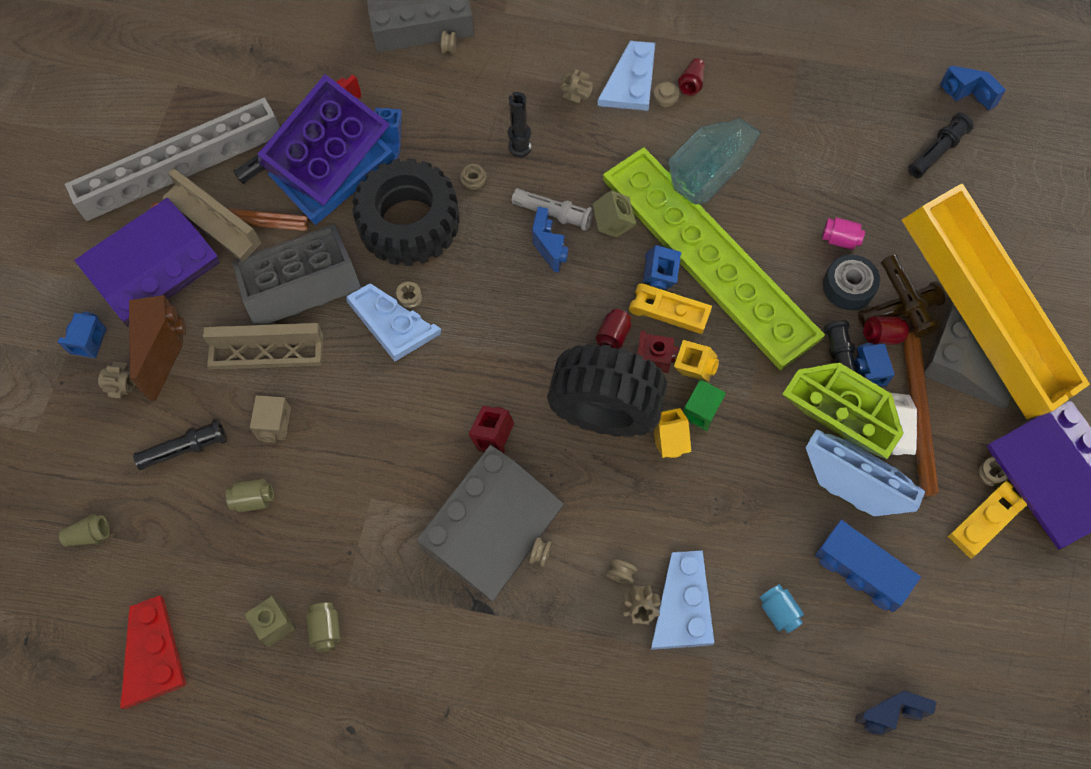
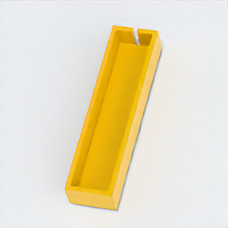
[901,183,1090,419]

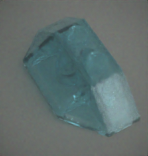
[668,118,761,205]

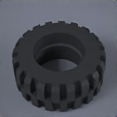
[352,158,460,266]
[547,344,667,437]

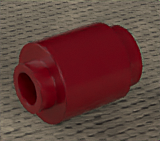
[595,309,631,349]
[863,316,909,345]

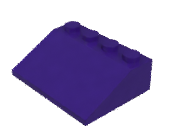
[257,74,390,206]
[74,197,219,327]
[986,401,1091,550]

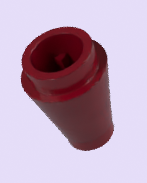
[678,58,705,96]

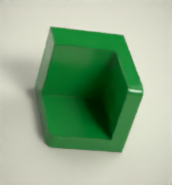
[683,379,726,431]

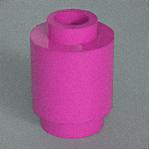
[822,217,865,250]

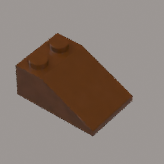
[129,295,186,401]

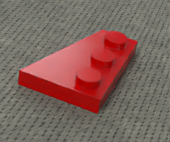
[120,595,187,710]

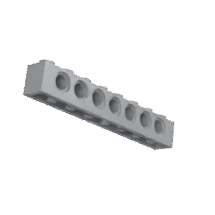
[65,97,280,222]

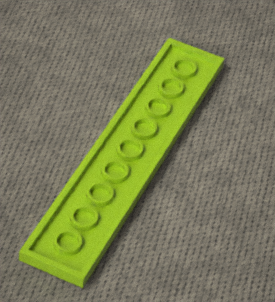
[603,147,825,371]

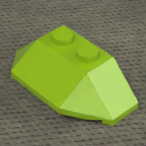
[782,363,904,459]

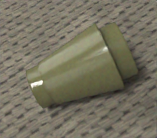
[59,514,110,547]

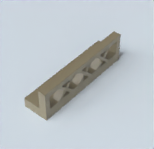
[162,168,262,262]
[203,323,324,370]

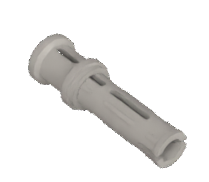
[512,188,594,231]

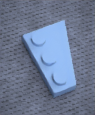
[598,41,655,111]
[347,283,441,362]
[651,550,714,650]

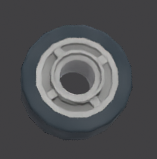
[823,254,881,310]

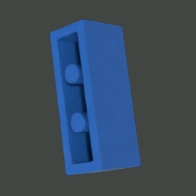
[814,520,921,613]

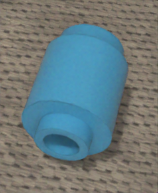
[759,584,805,634]

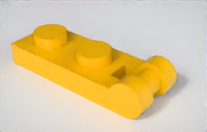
[628,284,712,334]
[948,480,1027,559]

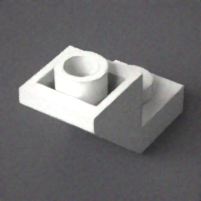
[891,393,917,455]

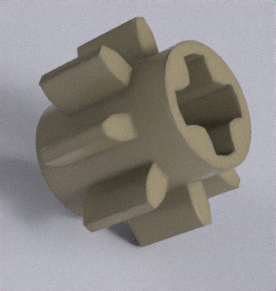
[561,69,592,103]
[98,362,135,399]
[622,585,661,625]

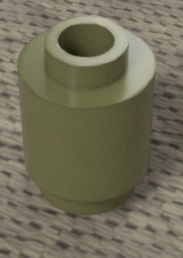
[226,479,274,513]
[306,602,341,652]

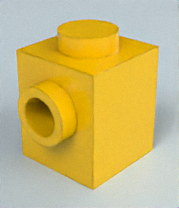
[674,340,719,383]
[654,408,691,458]

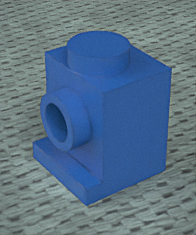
[643,245,681,291]
[58,312,107,358]
[854,343,895,387]

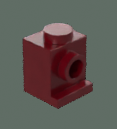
[637,331,679,373]
[469,406,514,454]

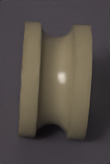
[441,31,457,55]
[396,281,422,310]
[978,457,1008,487]
[529,537,553,568]
[606,559,637,585]

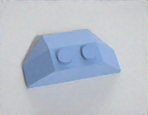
[806,429,925,516]

